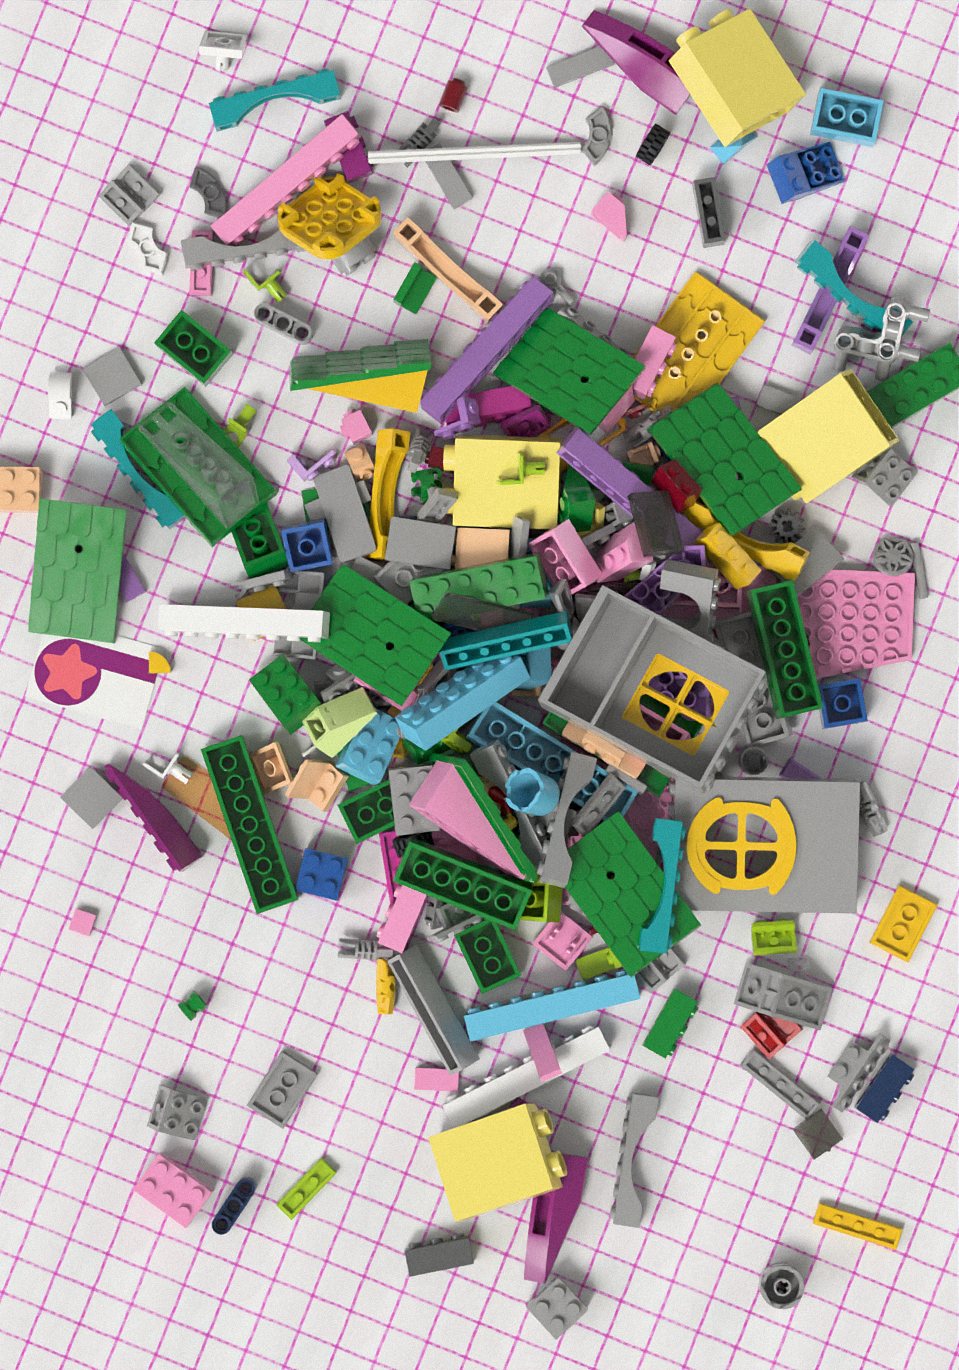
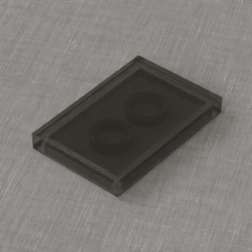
[627,490,685,557]

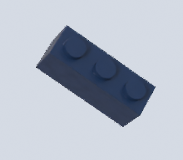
[854,1053,914,1123]

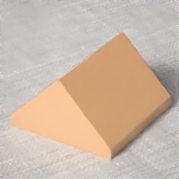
[250,741,294,794]

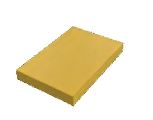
[869,885,938,963]

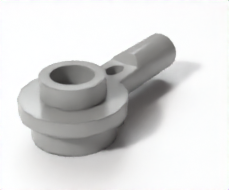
[540,268,575,306]

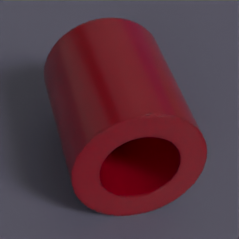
[439,78,468,113]

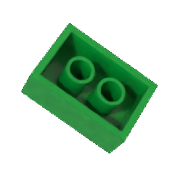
[154,310,233,387]
[249,654,322,735]
[454,919,521,994]

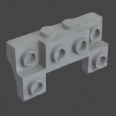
[273,570,325,660]

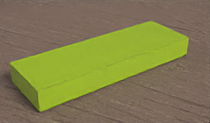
[276,1157,337,1220]

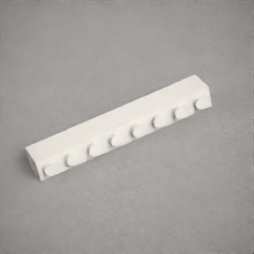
[157,604,330,642]
[443,1025,610,1128]

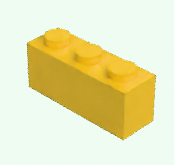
[694,523,762,589]

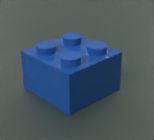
[281,518,335,572]
[818,678,868,729]
[295,848,348,901]

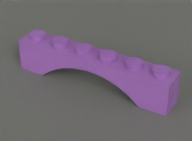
[791,226,869,355]

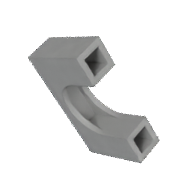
[660,559,721,643]

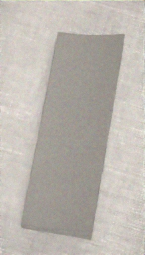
[715,612,793,748]

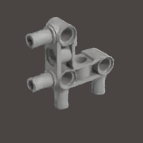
[833,296,930,381]

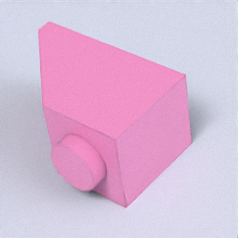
[591,192,627,242]

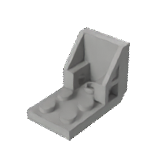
[734,963,833,1030]

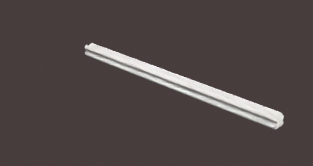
[368,142,581,164]

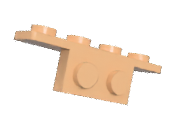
[562,722,646,779]

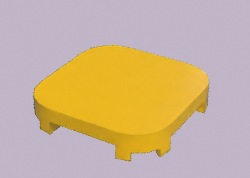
[277,173,382,260]

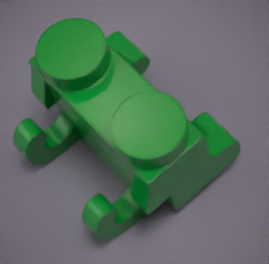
[411,468,442,505]

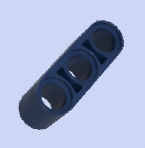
[212,1177,257,1235]

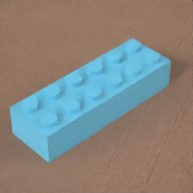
[395,655,530,751]

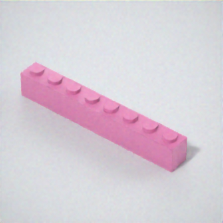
[211,114,362,246]

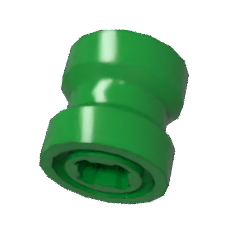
[178,991,208,1021]

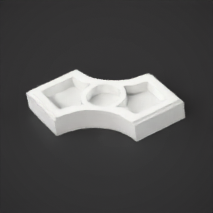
[126,222,168,275]

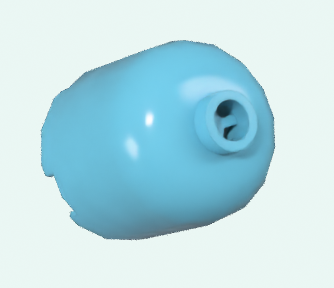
[505,768,560,816]

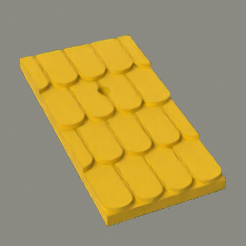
[633,271,766,412]

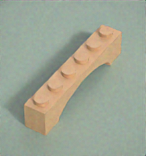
[393,217,503,324]

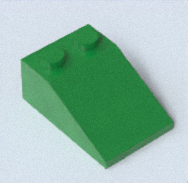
[558,464,596,532]
[232,503,289,579]

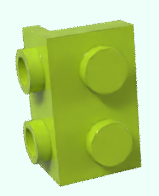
[751,919,797,956]

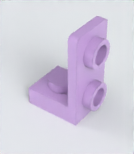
[287,449,337,482]

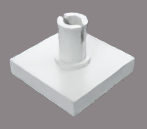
[199,30,247,71]

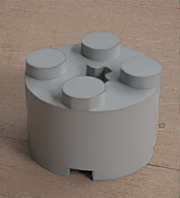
[331,236,376,276]
[759,1263,804,1309]

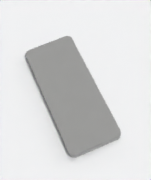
[314,465,377,563]

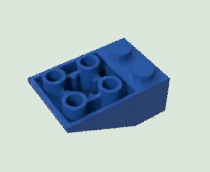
[766,142,845,204]

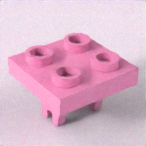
[532,912,593,971]

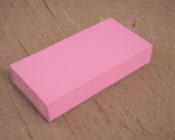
[414,1067,459,1092]

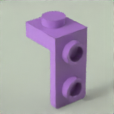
[434,397,481,439]

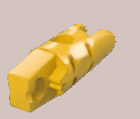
[376,958,396,1014]

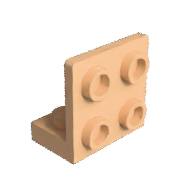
[285,759,349,812]

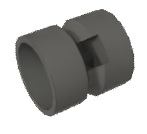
[738,747,768,775]

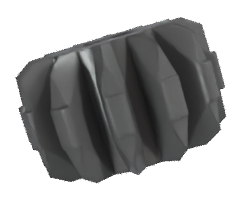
[768,509,805,544]

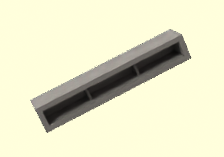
[387,945,480,1076]

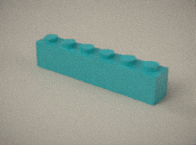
[439,611,573,670]

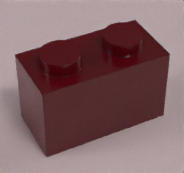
[651,459,702,514]

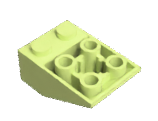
[302,687,377,758]

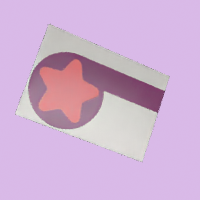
[25,634,164,729]

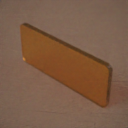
[162,757,231,840]

